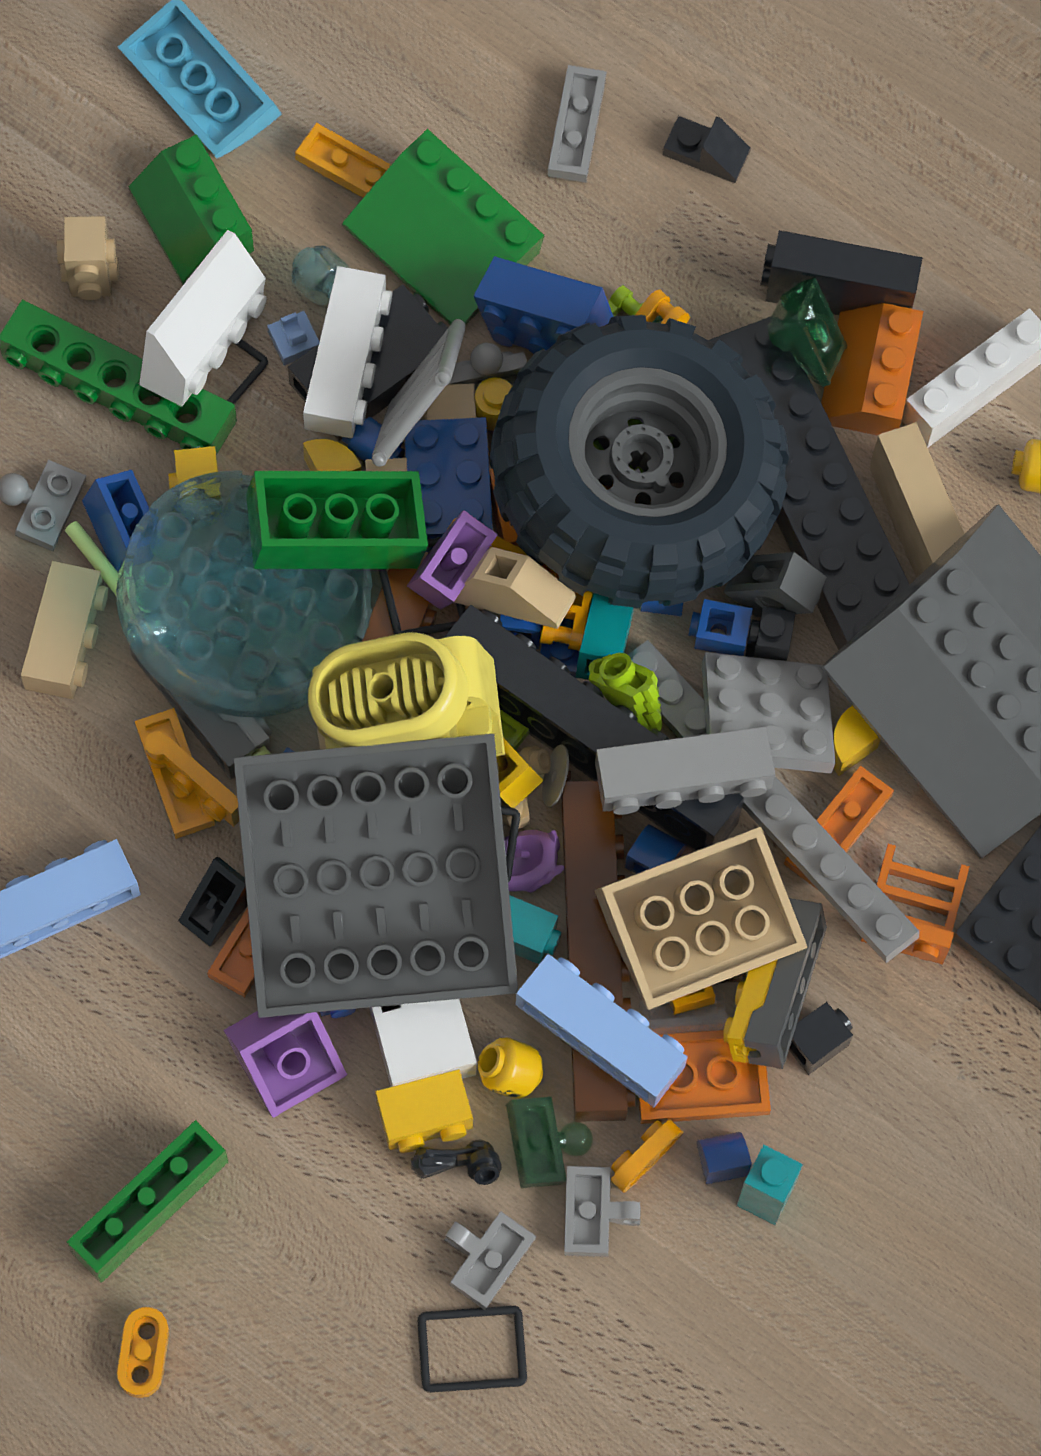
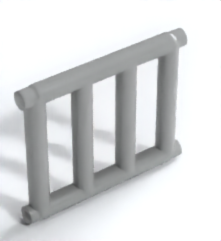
[372,319,465,467]

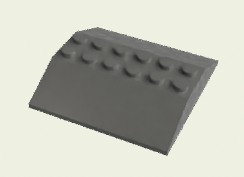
[821,504,1041,858]
[234,733,518,1018]

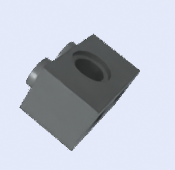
[724,552,827,617]

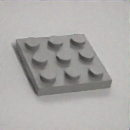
[702,652,835,774]

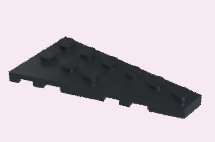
[953,825,1041,1011]

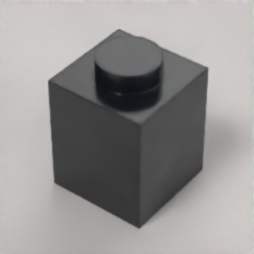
[789,1002,853,1075]

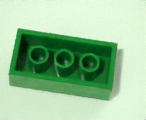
[246,471,428,569]

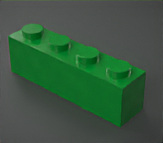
[67,1120,228,1283]

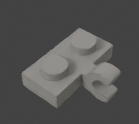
[564,1166,641,1257]
[444,1211,536,1310]

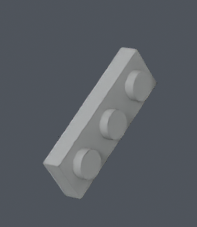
[547,65,607,183]

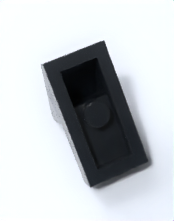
[663,116,751,184]

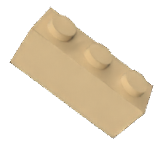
[21,561,108,699]

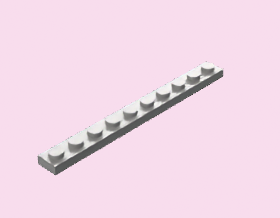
[628,640,919,963]

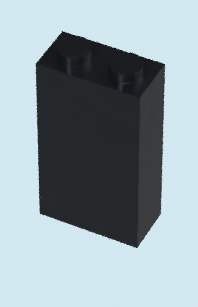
[760,230,923,315]
[288,284,448,441]

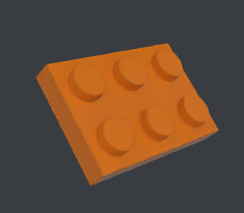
[638,1030,771,1124]

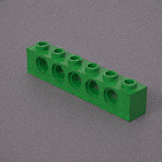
[0,299,237,455]

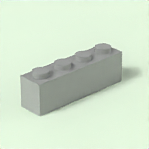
[595,726,775,814]

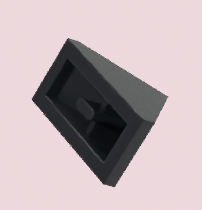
[178,856,248,947]

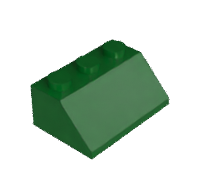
[128,134,254,285]

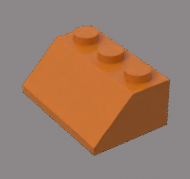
[821,303,923,436]

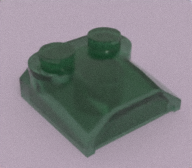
[768,277,848,387]

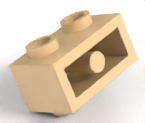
[57,216,119,300]

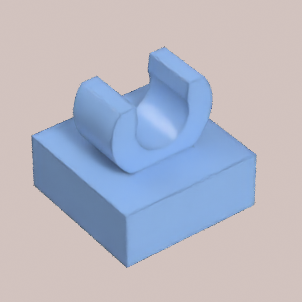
[267,311,320,365]

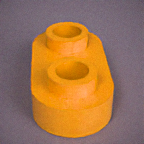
[611,1119,683,1193]
[117,1307,169,1398]

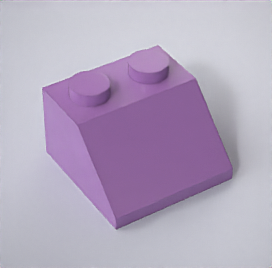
[223,1011,347,1118]

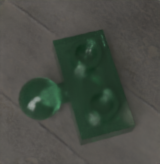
[506,1097,593,1188]

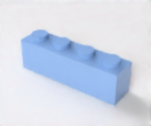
[0,839,140,959]
[516,954,687,1107]

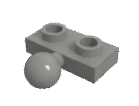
[448,343,527,392]
[0,460,86,551]

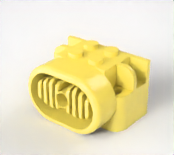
[308,632,505,756]

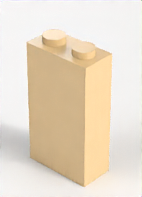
[869,422,964,578]

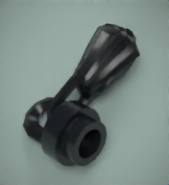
[411,1140,502,1185]

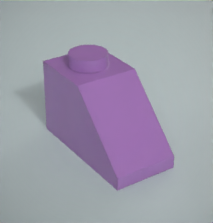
[407,510,498,610]

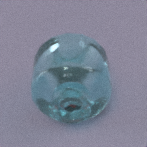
[292,245,349,305]

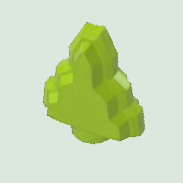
[588,653,662,731]

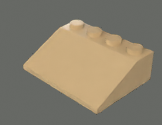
[594,827,808,1010]

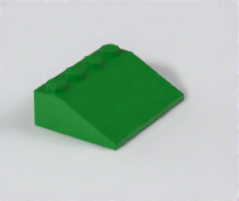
[342,128,545,325]

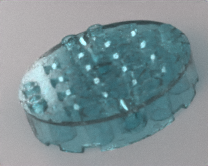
[116,470,373,717]

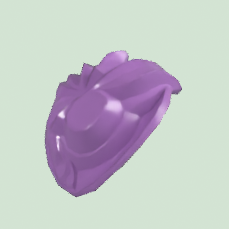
[504,830,565,893]

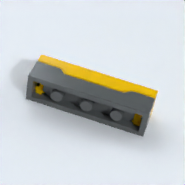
[724,898,827,1069]

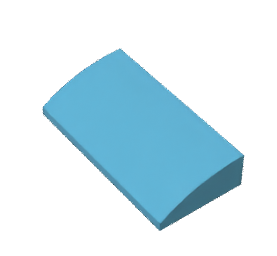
[118,0,282,158]

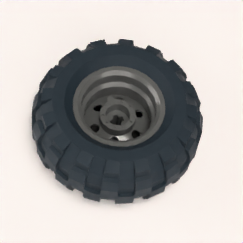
[490,315,789,608]

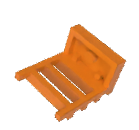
[861,843,970,965]

